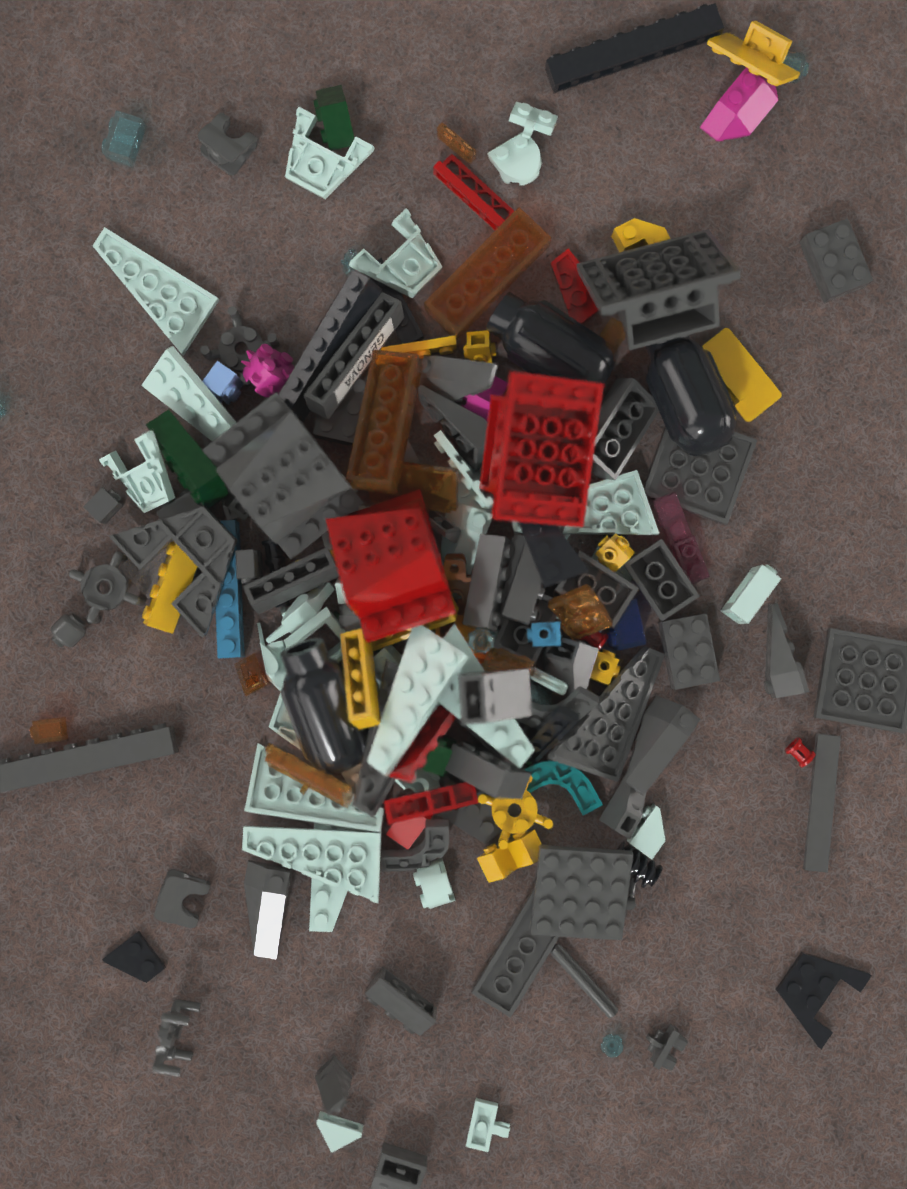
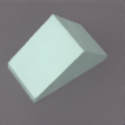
[317,1111,364,1153]

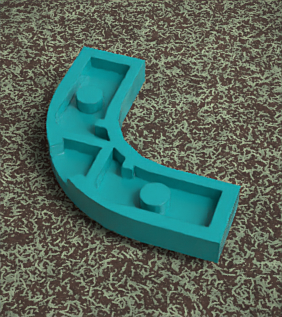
[523,760,603,816]

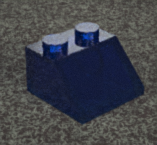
[606,599,646,650]

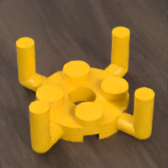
[478,776,553,850]

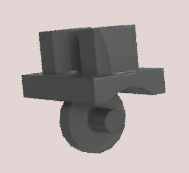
[646,1024,688,1071]

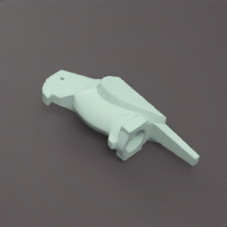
[266,581,335,643]
[257,623,286,692]

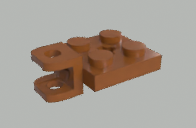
[443,553,472,616]

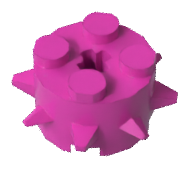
[241,344,294,398]

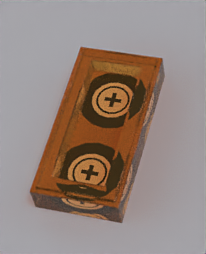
[437,122,476,164]

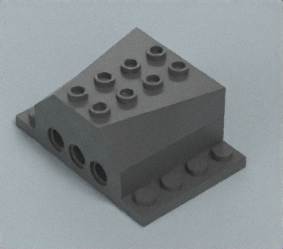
[576,229,741,350]
[203,392,363,559]

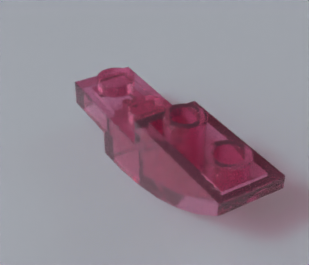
[653,492,710,584]

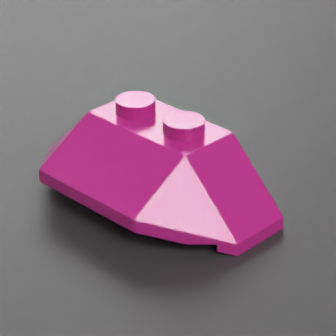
[700,67,779,142]

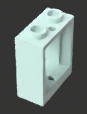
[721,565,781,624]
[284,606,345,662]

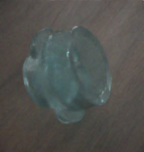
[601,1034,623,1058]

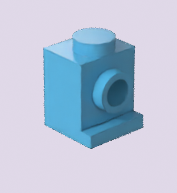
[527,621,561,647]

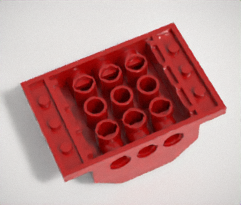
[479,372,603,527]
[325,489,456,643]

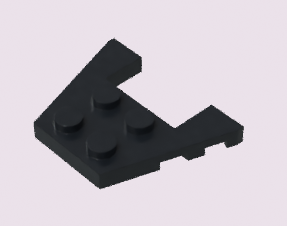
[776,952,872,1050]

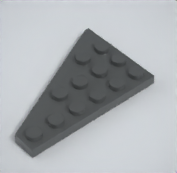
[548,646,665,782]

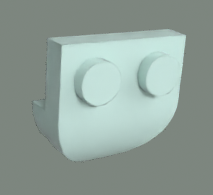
[488,132,542,185]

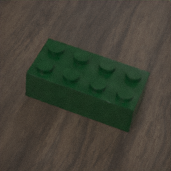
[146,409,229,508]

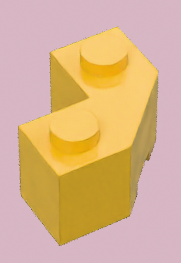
[611,218,671,252]
[477,829,542,883]

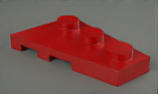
[551,248,599,324]

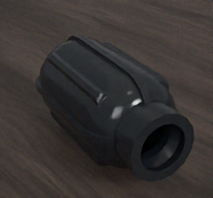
[486,292,614,386]
[645,335,737,456]
[280,638,369,775]

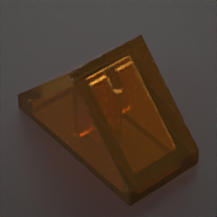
[234,654,271,696]

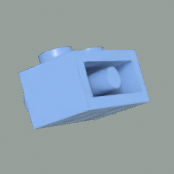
[202,361,244,405]

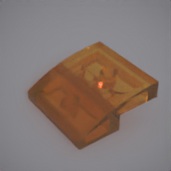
[548,584,613,641]

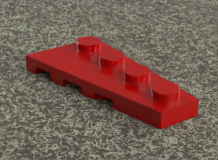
[385,704,456,783]

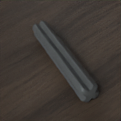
[550,943,618,1018]

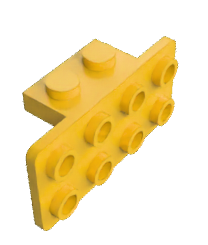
[707,21,800,86]
[702,328,782,422]

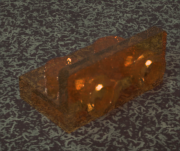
[482,646,535,676]

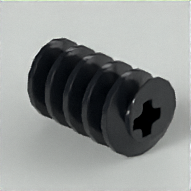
[616,841,663,888]

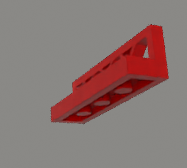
[433,153,517,234]

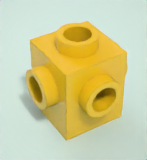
[463,330,497,363]
[595,533,635,572]
[590,649,621,686]

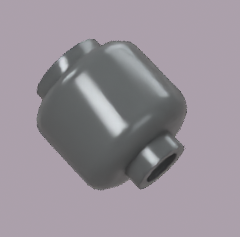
[51,614,86,647]

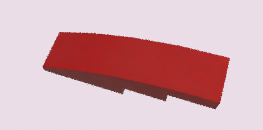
[384,782,479,824]

